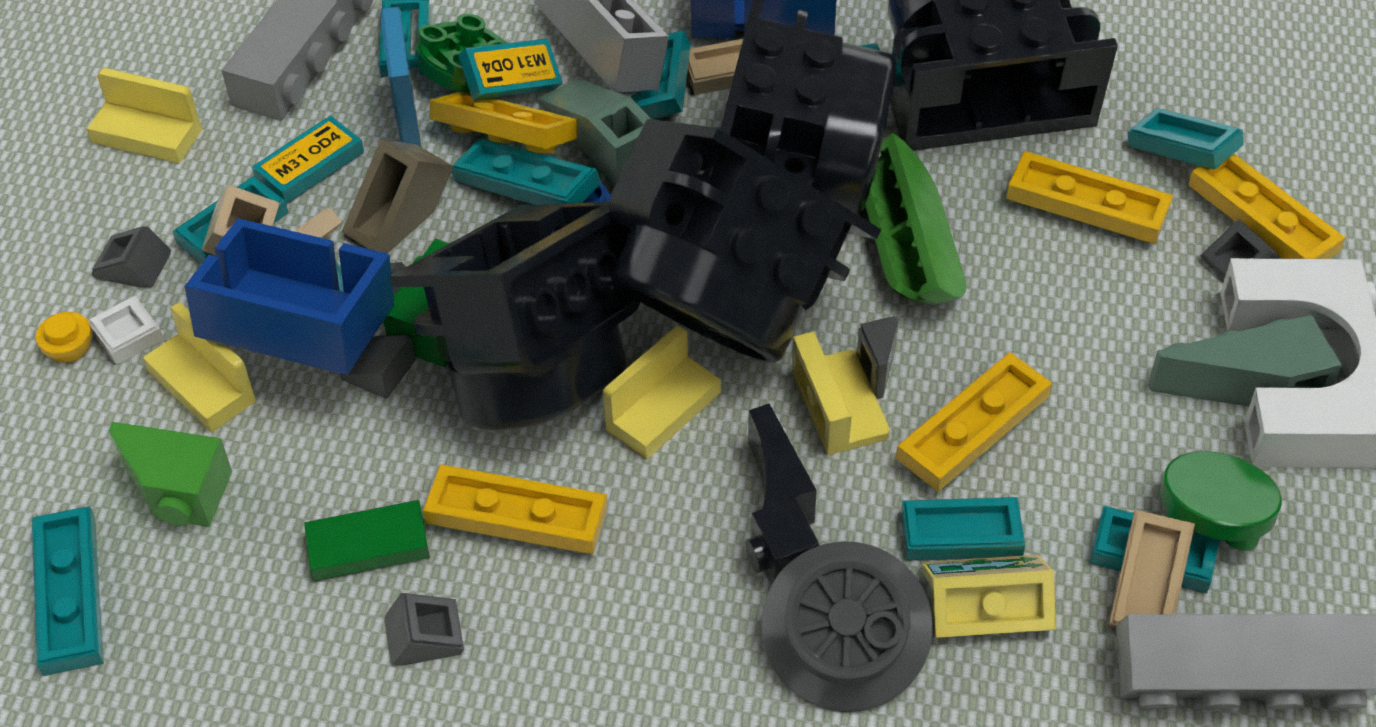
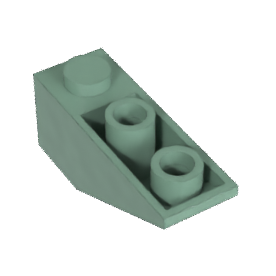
[538,78,651,186]
[1148,315,1342,406]

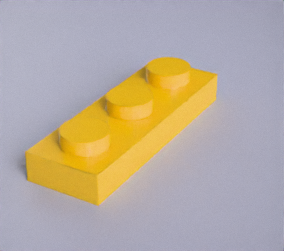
[429,92,578,153]
[1006,151,1173,245]
[1188,153,1346,259]
[896,352,1052,492]
[423,464,608,555]

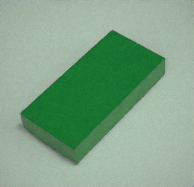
[304,500,430,581]

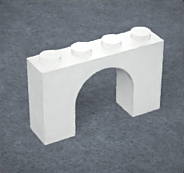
[1220,258,1376,468]

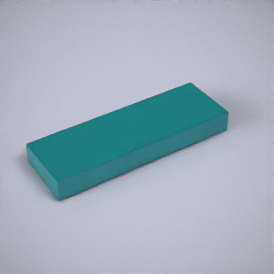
[451,138,601,205]
[32,506,104,676]

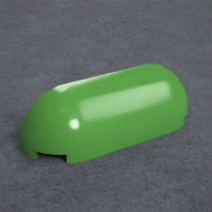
[866,133,966,305]

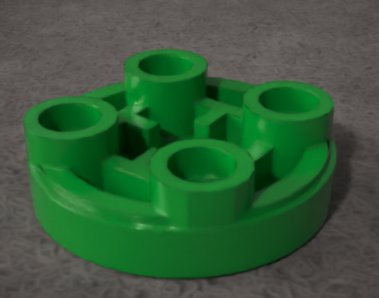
[414,14,509,93]
[1160,451,1282,551]

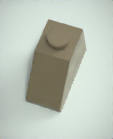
[342,139,454,253]

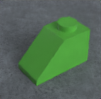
[108,422,232,527]

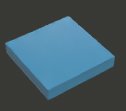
[380,7,421,147]

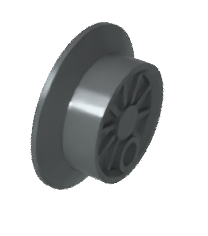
[761,541,933,712]

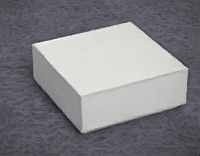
[88,296,164,365]

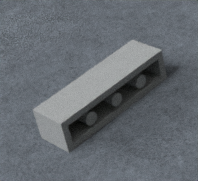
[221,0,373,121]
[535,0,669,95]
[1116,614,1376,709]

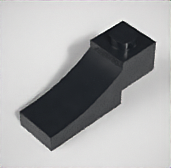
[745,403,820,585]

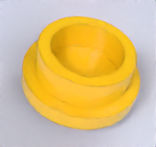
[36,312,92,363]

